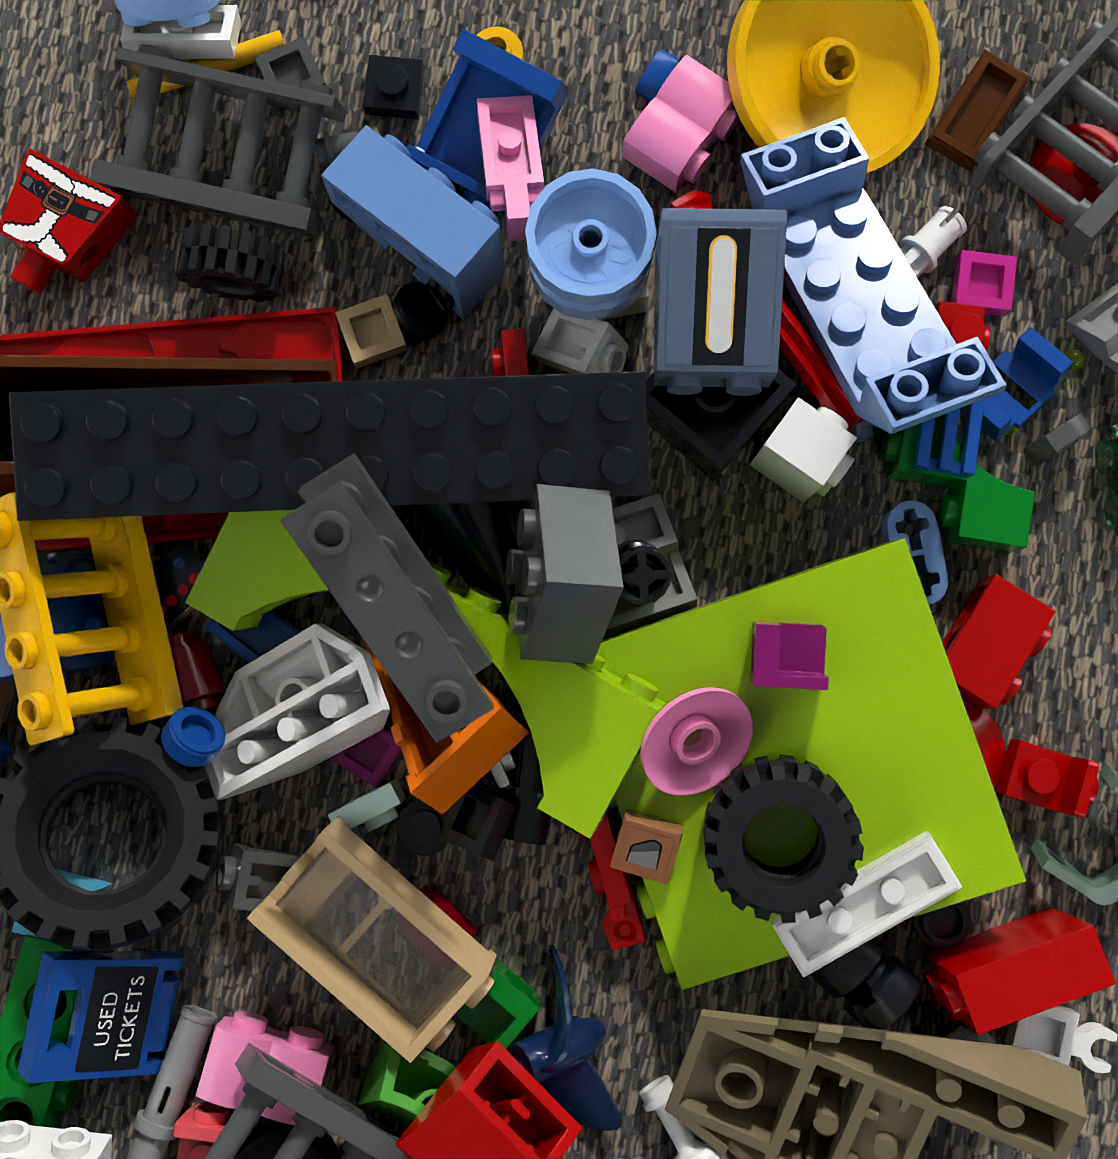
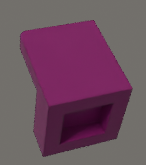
[750,621,829,690]

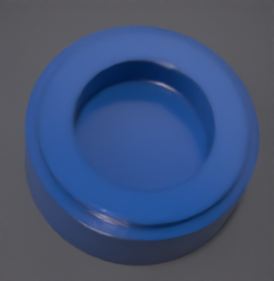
[161,706,225,767]

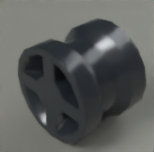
[618,539,672,605]

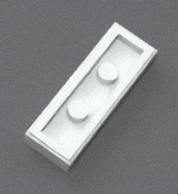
[771,830,963,978]

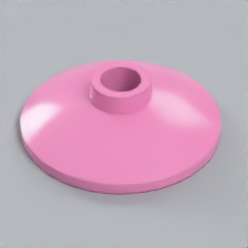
[640,687,753,795]

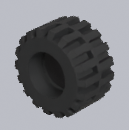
[703,755,864,923]

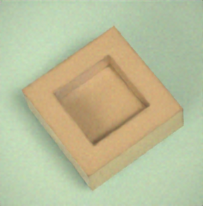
[335,294,408,369]

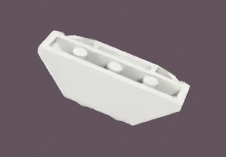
[204,623,390,800]

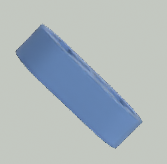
[881,501,948,605]

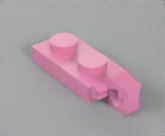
[477,95,544,241]

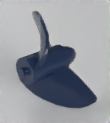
[507,945,622,1131]

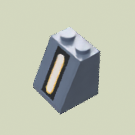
[653,208,787,396]

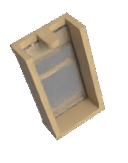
[247,815,497,1063]

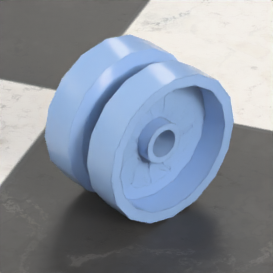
[525,168,657,320]

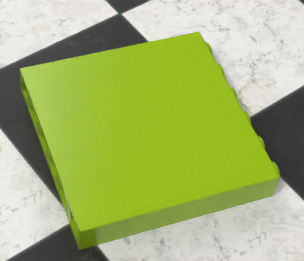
[597,538,1026,990]

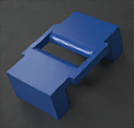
[960,327,1073,442]

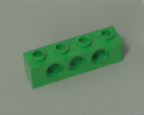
[0,935,92,1128]

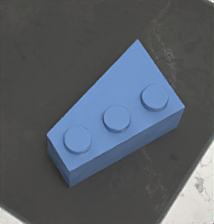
[321,125,505,321]

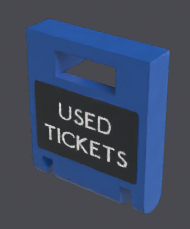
[18,951,184,1083]

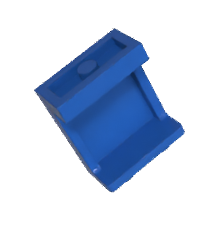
[406,28,569,210]

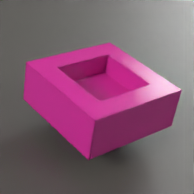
[951,250,1017,317]

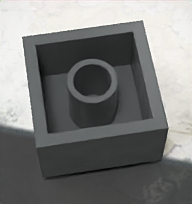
[505,484,624,664]

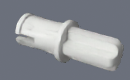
[900,206,967,278]

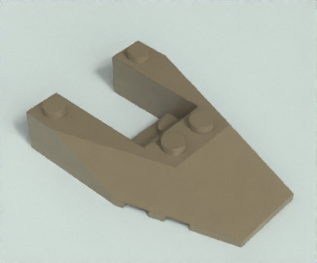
[664,1009,1087,1159]

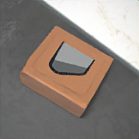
[610,809,683,884]

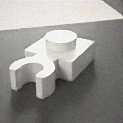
[1004,1006,1118,1073]

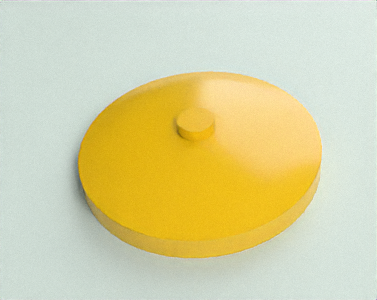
[727,0,940,173]

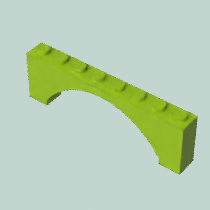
[185,510,666,839]

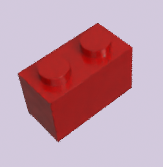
[942,574,1056,709]

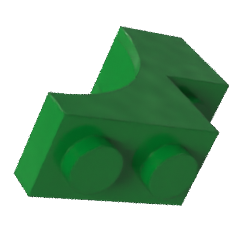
[880,415,1035,553]

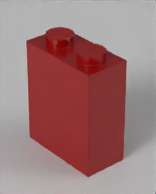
[922,907,1116,1035]

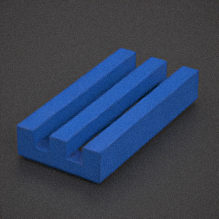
[912,399,985,478]

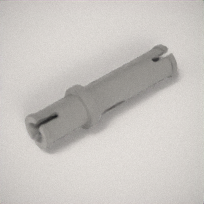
[126,1005,218,1159]

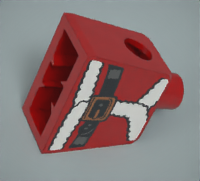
[0,148,138,295]

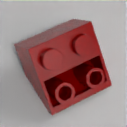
[394,1041,583,1159]

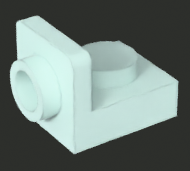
[328,778,406,842]

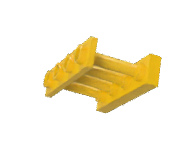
[0,493,184,745]

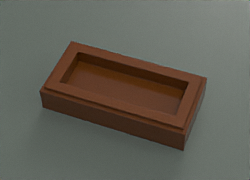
[924,50,1031,171]

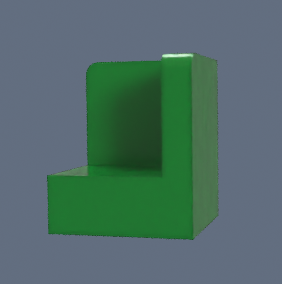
[456,958,541,1049]

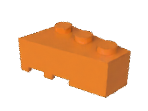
[363,639,530,815]

